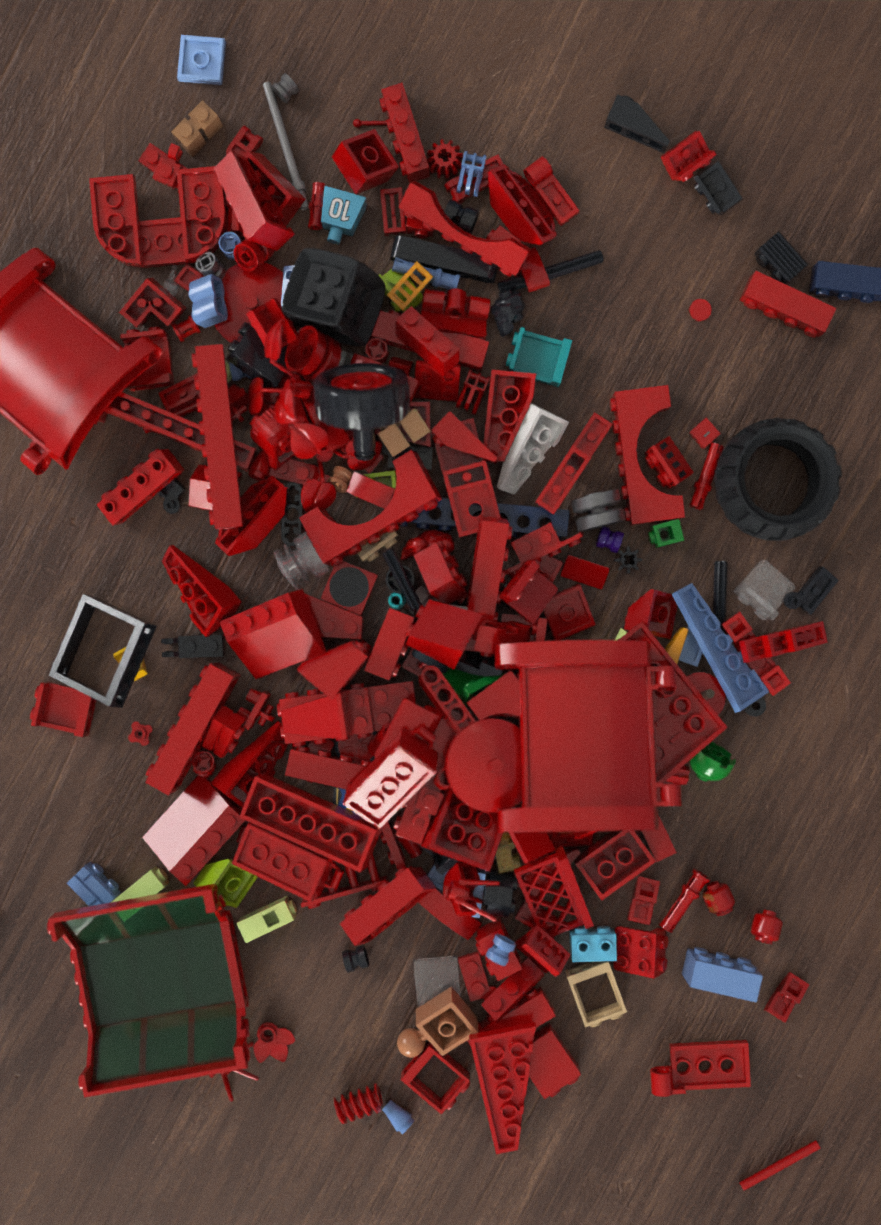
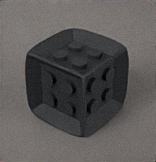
[282,248,385,346]

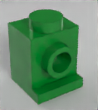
[648,519,684,548]

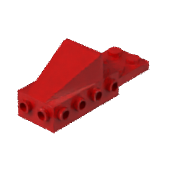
[277,680,417,747]

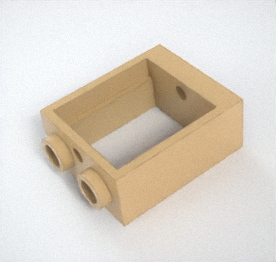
[565,961,627,1027]

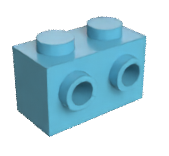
[569,926,617,962]

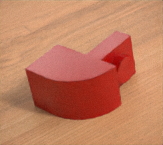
[443,863,480,916]

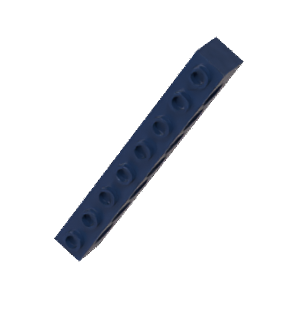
[392,493,569,540]

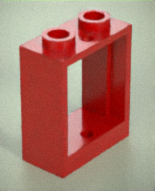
[401,1040,470,1115]

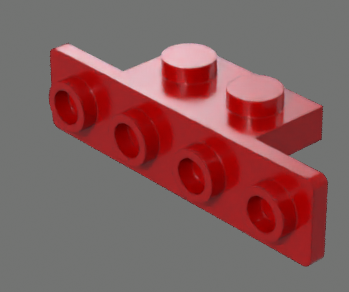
[505,522,584,577]

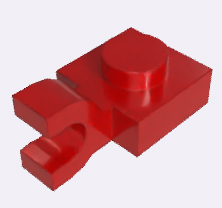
[152,143,183,189]

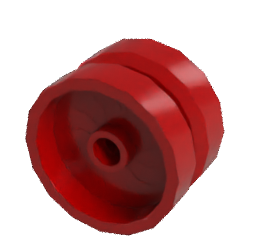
[285,325,342,383]

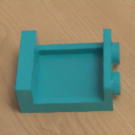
[506,327,572,387]

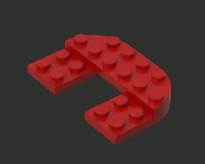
[89,166,228,268]

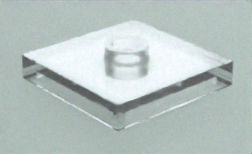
[413,956,461,1005]

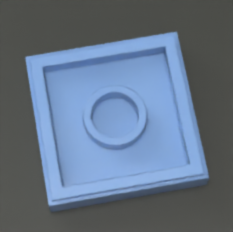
[177,35,226,85]

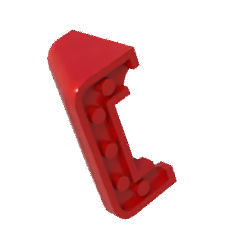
[297,639,373,700]

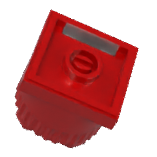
[250,404,306,469]

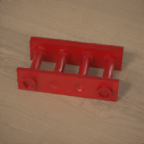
[300,853,388,909]

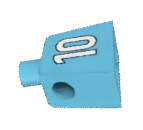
[321,186,367,245]

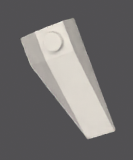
[497,403,569,494]

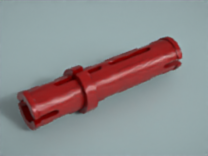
[689,443,724,510]

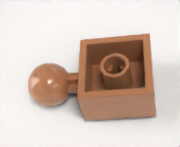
[397,986,478,1058]

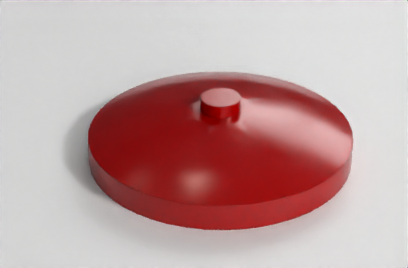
[214,263,295,343]
[445,719,522,812]

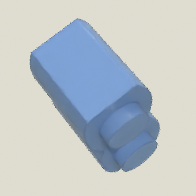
[188,274,228,328]

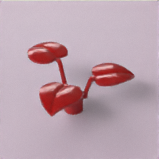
[248,320,312,425]
[290,422,382,513]

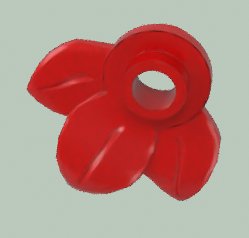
[254,1022,296,1063]

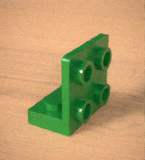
[442,665,505,708]

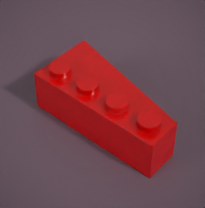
[214,150,295,251]

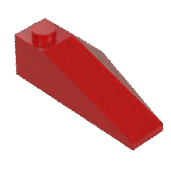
[211,721,288,808]

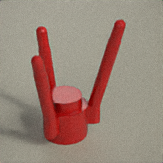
[447,878,499,922]

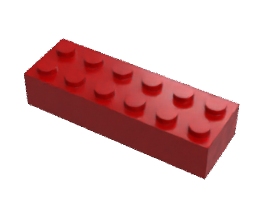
[145,662,241,796]
[239,773,383,872]

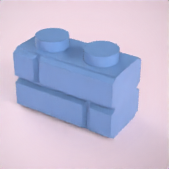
[67,861,121,906]

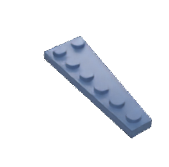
[672,583,769,713]

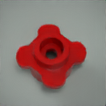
[128,721,153,746]

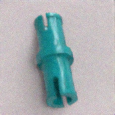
[388,593,406,610]

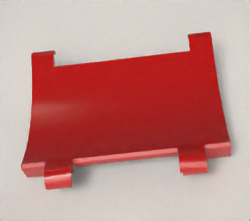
[0,247,163,475]
[495,640,682,832]

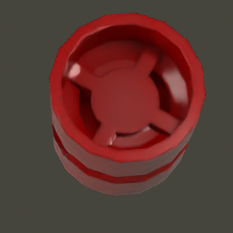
[233,239,275,271]

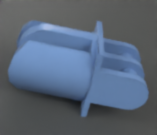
[456,151,487,197]

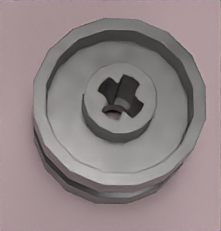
[571,490,626,532]

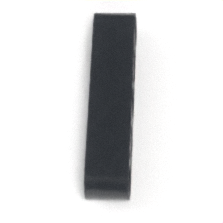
[390,235,498,283]

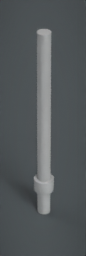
[263,82,309,210]

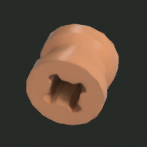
[327,466,353,493]

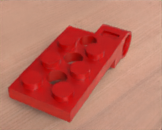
[650,1040,751,1097]

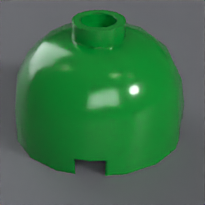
[689,742,736,782]

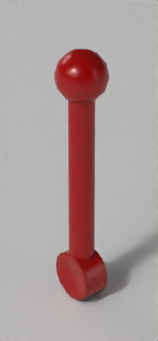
[353,119,386,128]

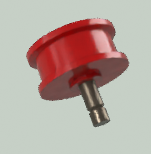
[687,672,726,715]

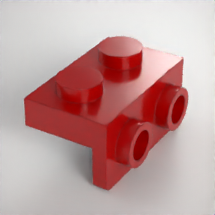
[660,131,717,182]
[246,297,299,348]

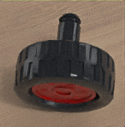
[314,363,410,461]

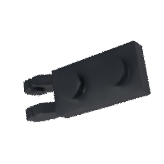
[161,635,224,658]

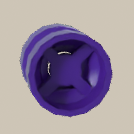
[595,526,624,553]

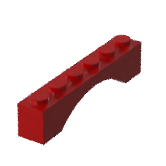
[399,181,532,277]

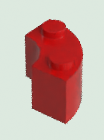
[474,620,532,657]

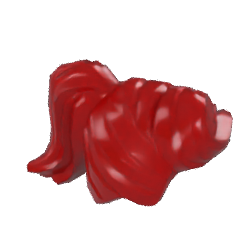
[401,530,455,560]

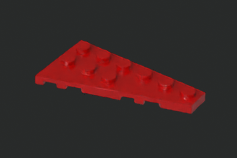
[469,1022,536,1154]

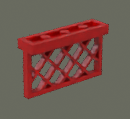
[514,845,594,937]

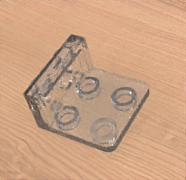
[734,560,795,621]

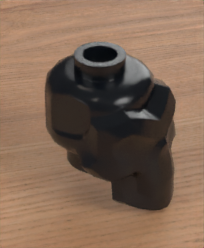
[491,288,525,337]

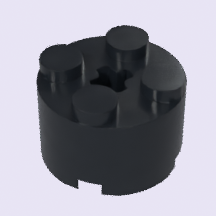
[482,870,518,918]

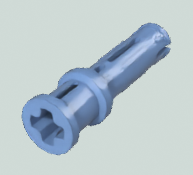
[392,257,460,290]

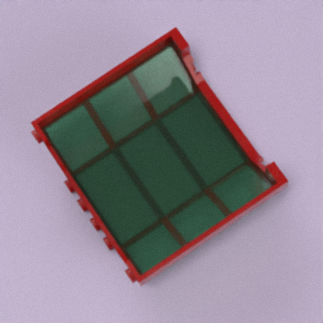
[47,883,250,1098]

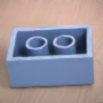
[682,947,763,1002]

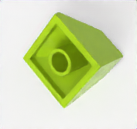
[193,859,258,908]

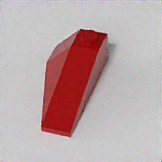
[483,370,536,462]
[162,545,241,637]

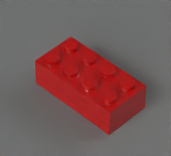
[339,866,436,946]

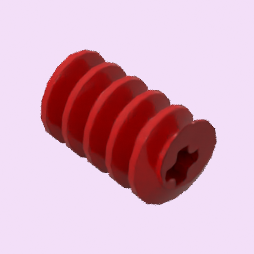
[334,1083,383,1124]

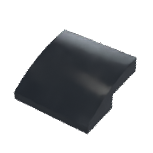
[456,651,504,676]

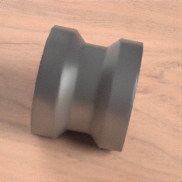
[271,73,299,103]

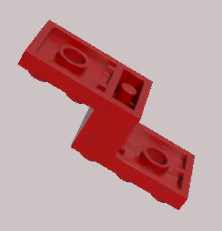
[431,418,501,537]

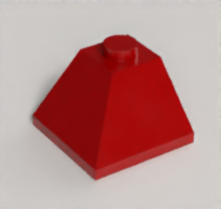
[624,589,678,639]

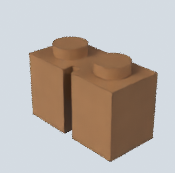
[171,100,223,157]
[378,408,431,457]

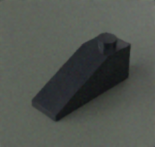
[604,94,670,153]

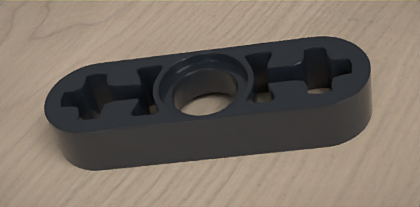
[281,482,303,547]

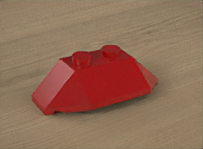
[488,164,557,245]
[215,475,287,556]

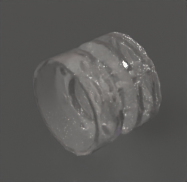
[273,532,330,590]

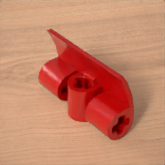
[421,288,490,337]
[374,698,443,758]

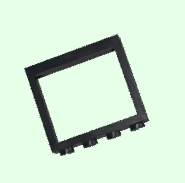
[49,594,157,708]

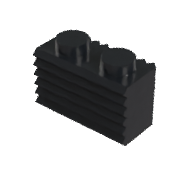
[755,231,808,284]

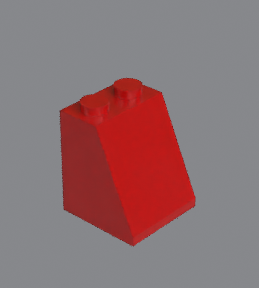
[405,599,482,669]

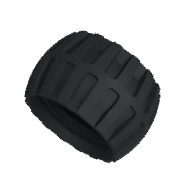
[714,418,842,541]

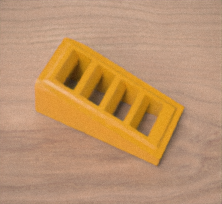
[387,261,434,310]
[665,627,689,664]

